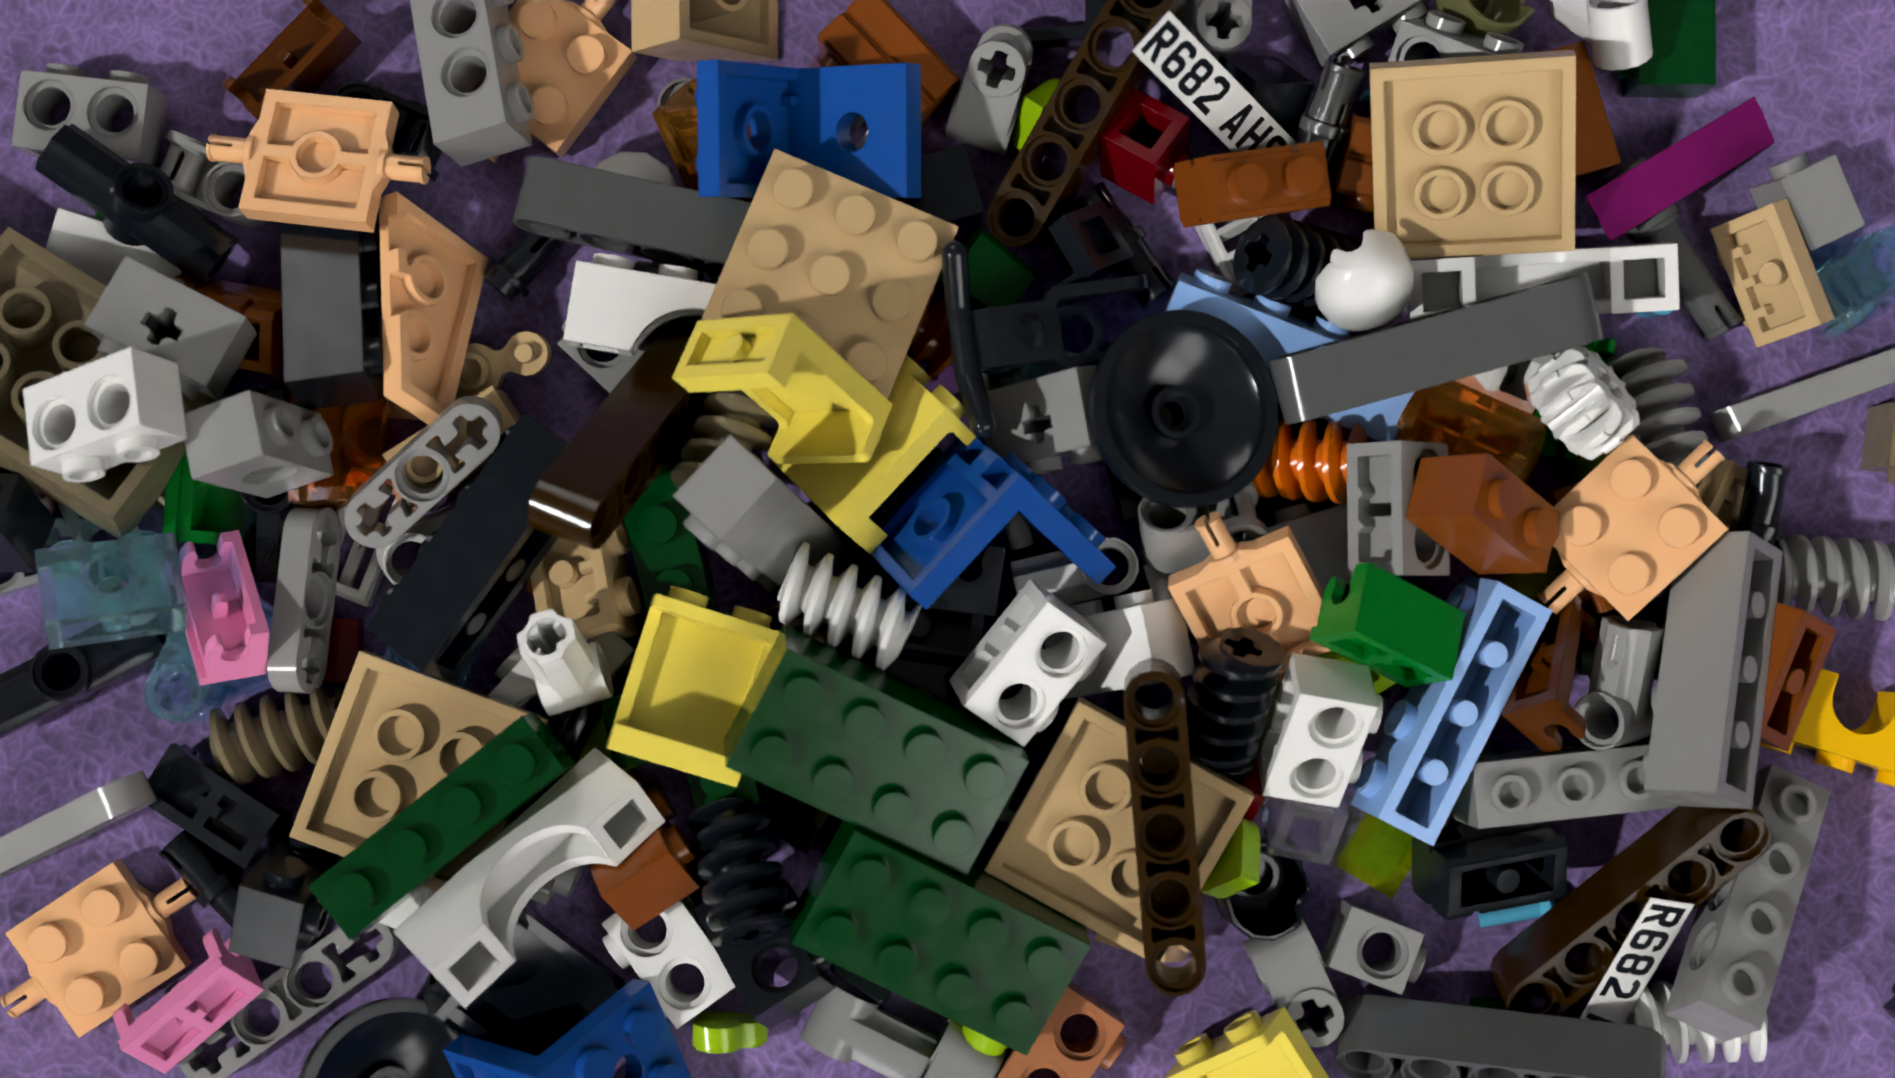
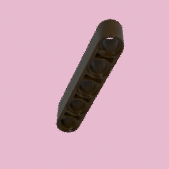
[987,0,1187,246]
[528,317,714,550]
[1123,659,1207,996]
[1490,802,1772,1016]

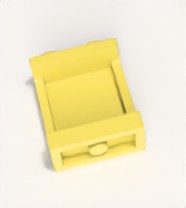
[672,313,893,464]
[768,355,976,554]
[605,586,780,787]
[1163,1007,1329,1078]

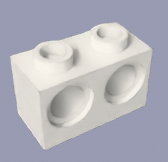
[23,347,187,482]
[949,579,1107,747]
[1256,653,1383,808]
[601,895,735,1029]

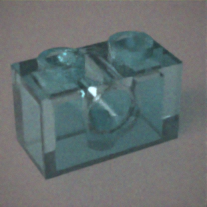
[34,530,187,650]

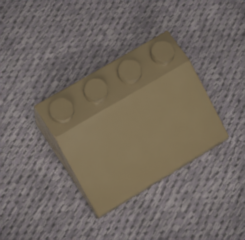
[0,227,214,542]

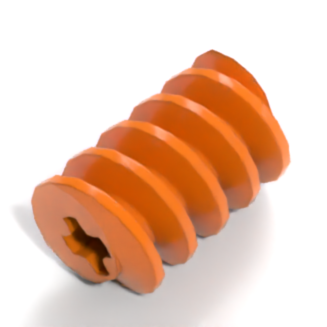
[1252,418,1367,505]

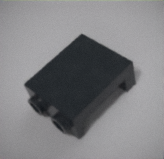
[422,905,626,1056]

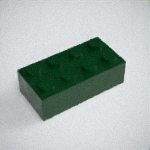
[724,625,1030,876]
[792,820,1091,1056]

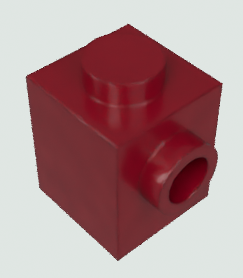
[1100,88,1193,205]

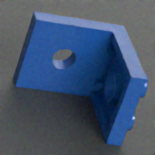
[695,59,921,199]
[871,437,1116,610]
[442,978,692,1078]

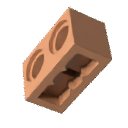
[995,982,1127,1078]

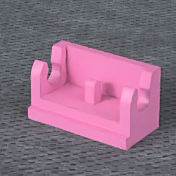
[171,530,270,686]
[113,928,264,1074]

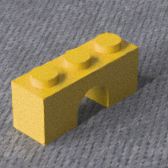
[1759,669,1895,788]

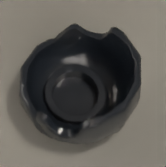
[1214,836,1311,941]

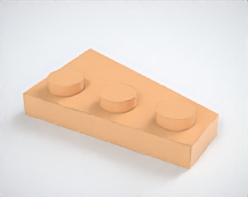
[379,191,488,424]

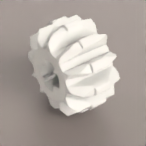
[1527,346,1640,461]

